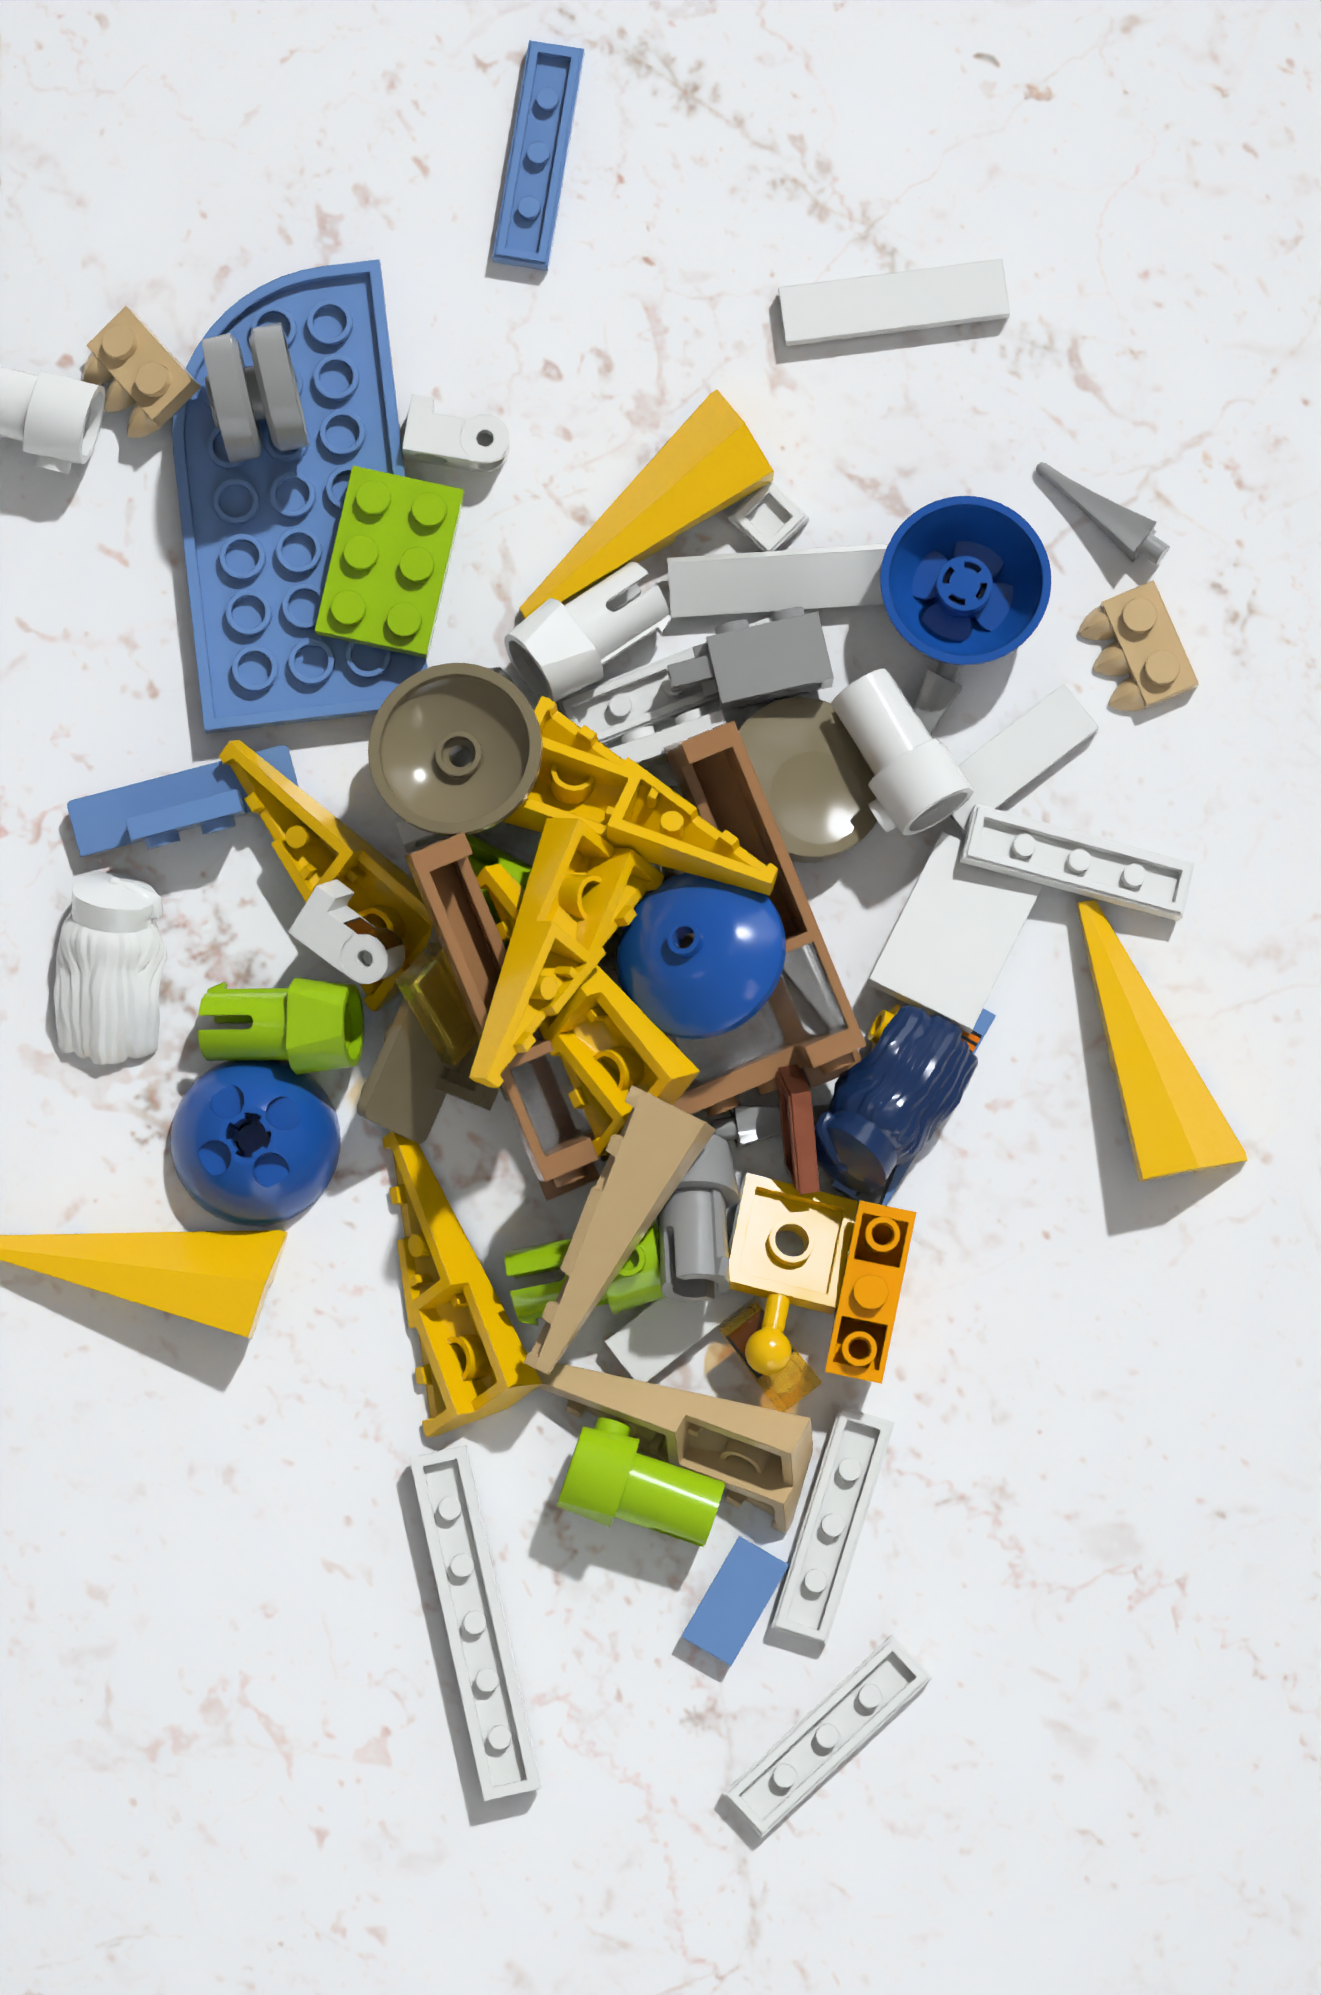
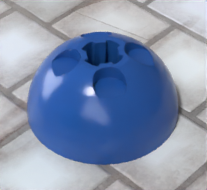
[880,496,1051,666]
[170,1060,341,1226]

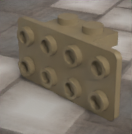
[357,926,508,1144]

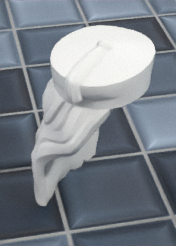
[54,872,167,1065]

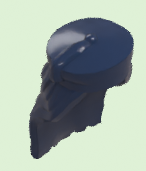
[815,1005,978,1193]

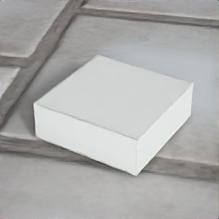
[729,481,809,552]

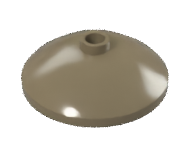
[368,663,543,836]

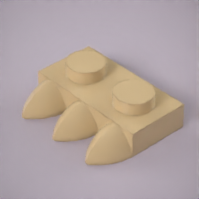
[82,306,201,438]
[1077,580,1199,711]

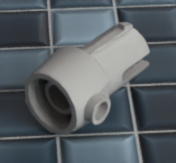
[656,1134,740,1302]

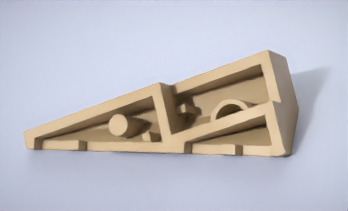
[524,1085,716,1375]
[535,1363,813,1534]

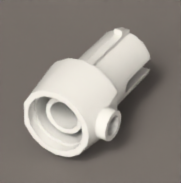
[0,367,105,474]
[504,562,671,702]
[831,668,974,836]

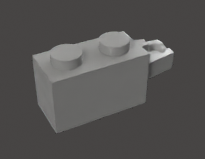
[667,607,834,712]

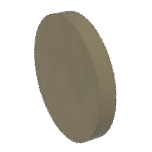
[738,697,877,863]

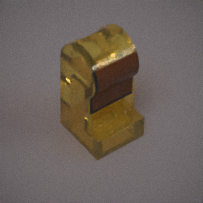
[718,1301,822,1412]

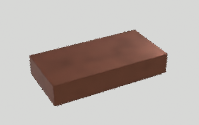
[776,1064,820,1195]

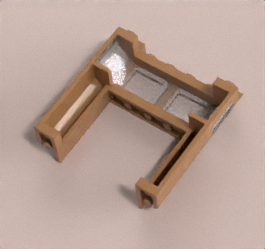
[404,721,867,1201]

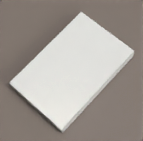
[867,831,1043,1034]

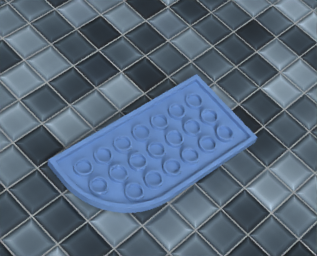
[172,259,428,734]

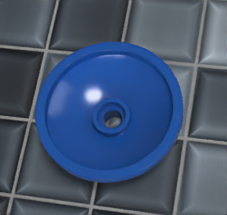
[617,872,786,1039]

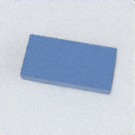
[681,1536,789,1666]

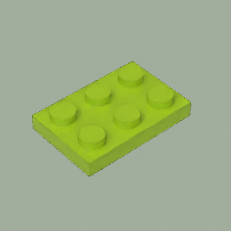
[315,465,465,659]

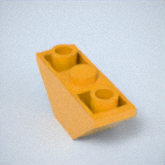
[824,1201,917,1384]

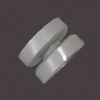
[202,322,309,463]

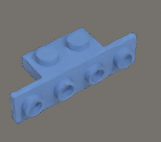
[67,745,299,857]

